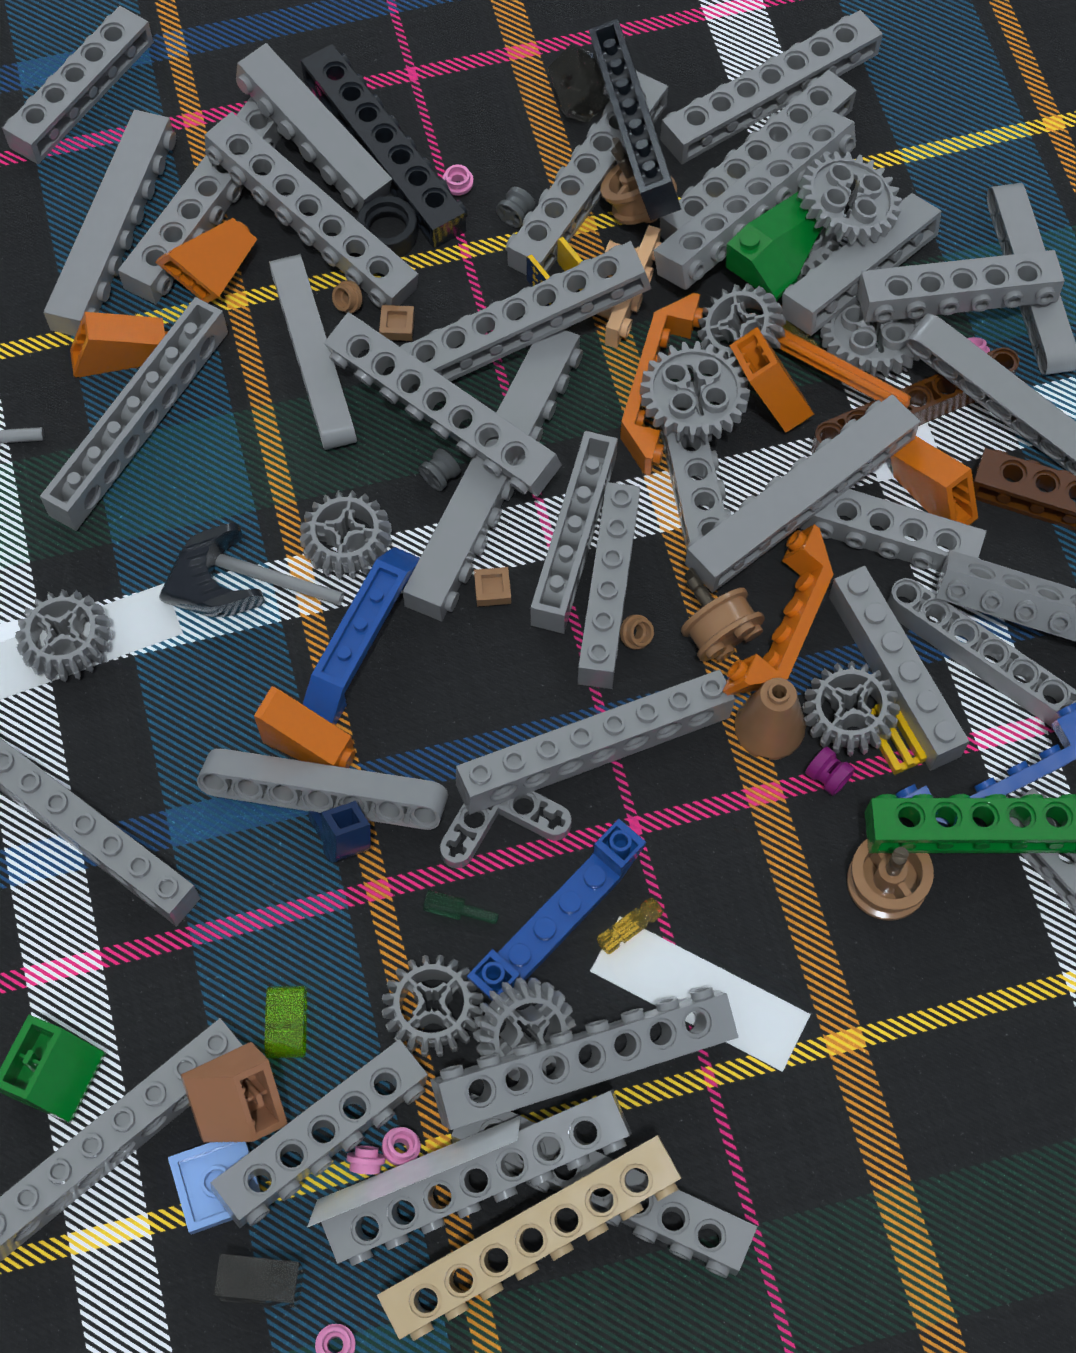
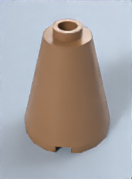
[735,678,806,760]

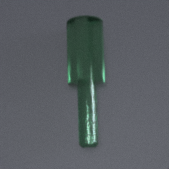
[423,889,499,924]

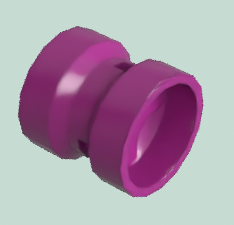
[805,746,855,796]

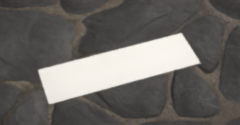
[0,583,183,700]
[590,916,811,1072]
[307,1116,521,1227]

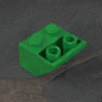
[0,1014,106,1124]

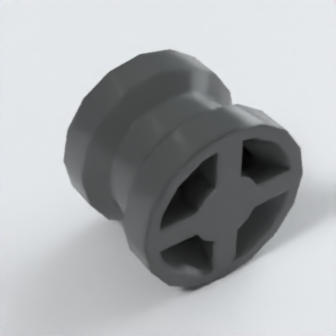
[496,186,535,228]
[418,448,461,491]

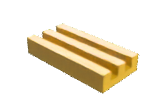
[871,704,927,775]

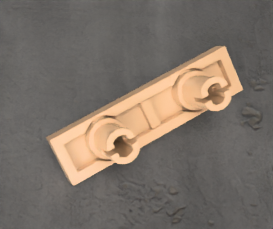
[597,225,662,349]

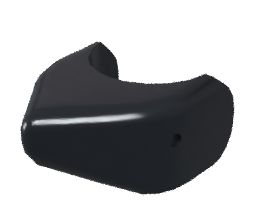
[159,523,265,617]

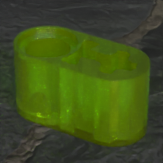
[265,986,307,1058]

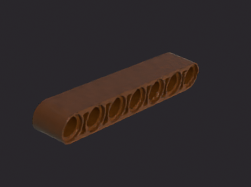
[811,347,1020,454]

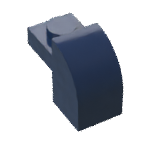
[309,801,371,863]

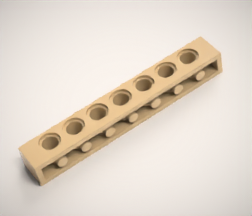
[377,1135,682,1341]

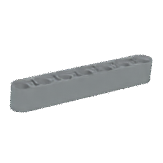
[987,183,1076,375]
[269,254,357,450]
[905,314,1076,475]
[887,578,1076,728]
[197,749,448,830]

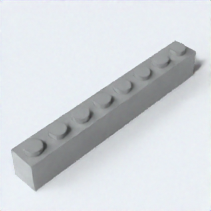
[43,109,176,336]
[685,394,920,593]

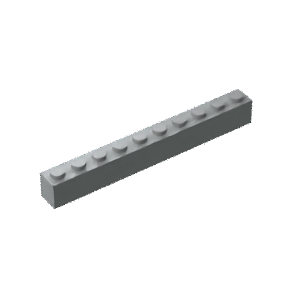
[403,329,583,621]

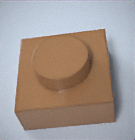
[379,305,415,341]
[474,567,511,607]

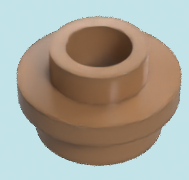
[332,280,362,313]
[620,614,654,649]

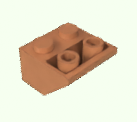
[180,1042,288,1142]

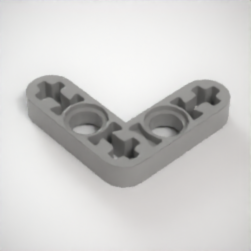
[440,791,571,868]

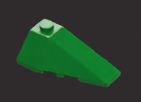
[726,191,824,301]

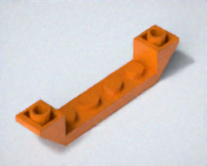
[620,293,703,475]
[723,524,833,695]

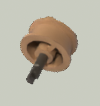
[600,137,677,225]
[681,568,765,662]
[847,839,934,921]

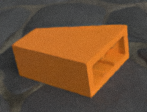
[155,218,257,303]
[70,312,168,377]
[729,327,814,432]
[890,436,978,525]
[254,686,356,768]

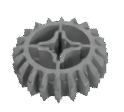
[697,283,786,368]
[300,490,392,580]
[15,589,112,683]
[803,661,900,757]
[382,955,483,1057]
[473,977,576,1082]

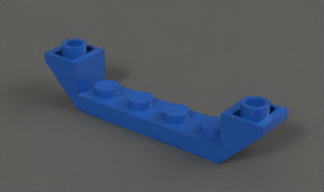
[302,547,420,726]
[896,702,1076,827]
[467,819,646,1001]

